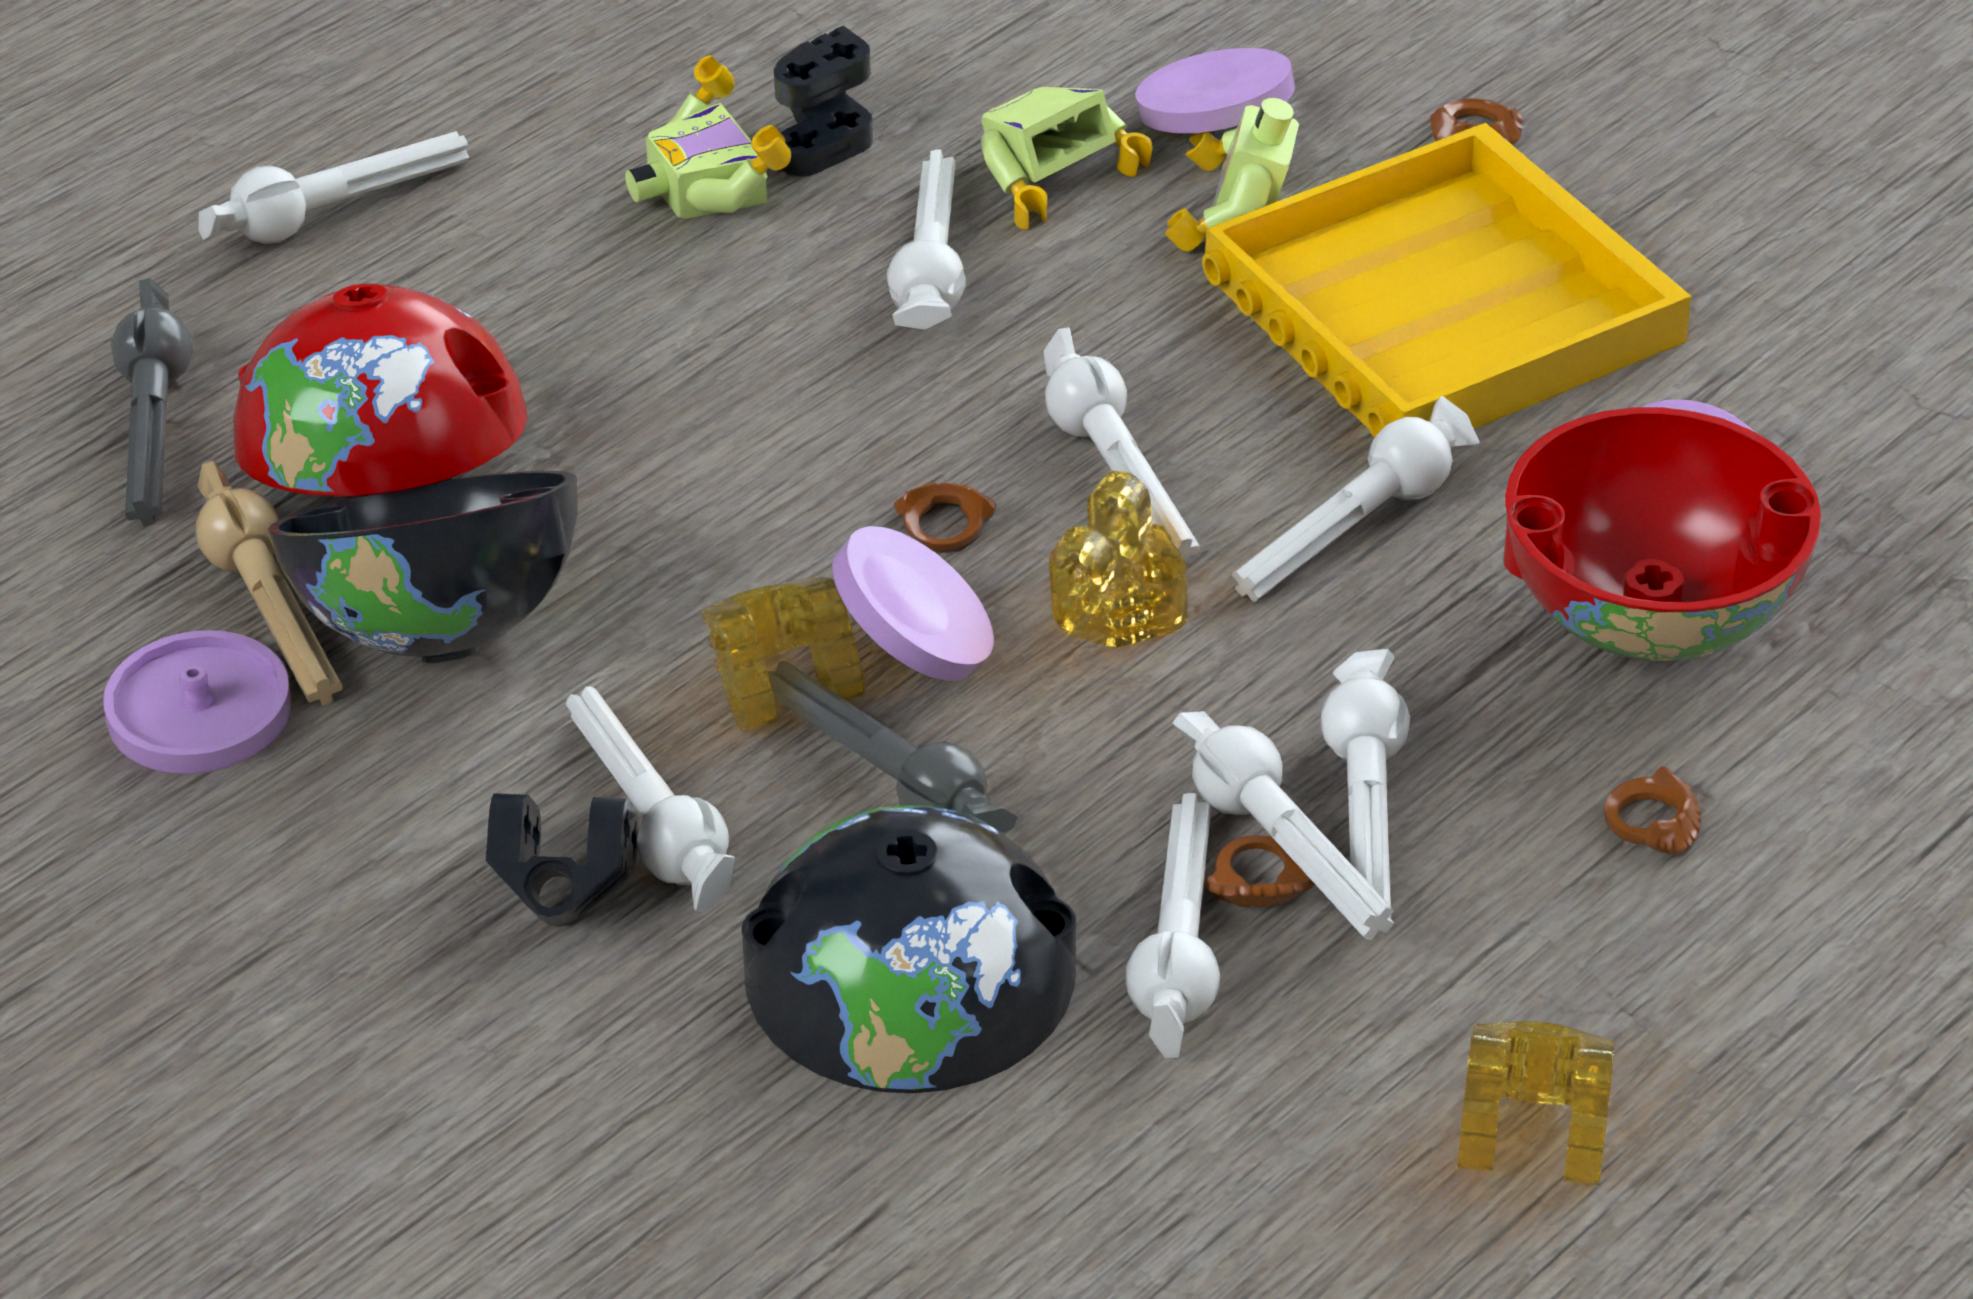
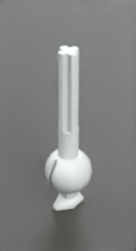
[198,131,470,244]
[887,150,966,330]
[1043,328,1200,566]
[1232,396,1480,602]
[1321,649,1410,932]
[565,687,735,913]
[1173,711,1394,940]
[1126,793,1220,1058]

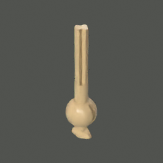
[195,461,342,706]

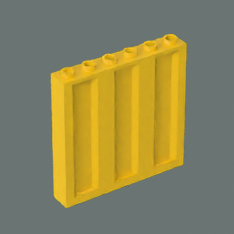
[1202,123,1691,438]

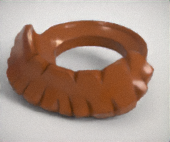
[1430,98,1523,145]
[894,483,996,552]
[1604,766,1701,855]
[1203,835,1315,907]

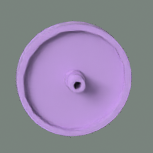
[1135,48,1295,134]
[832,526,994,681]
[103,630,291,774]

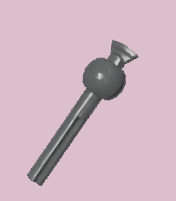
[110,278,193,526]
[763,661,1018,833]

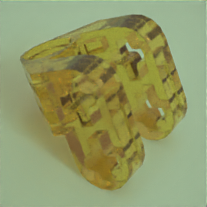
[1049,470,1189,648]
[701,576,865,732]
[1457,1021,1615,1185]

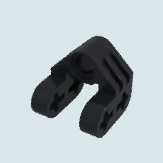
[774,25,873,177]
[485,793,639,927]

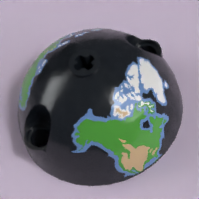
[267,470,578,663]
[741,805,1076,1093]

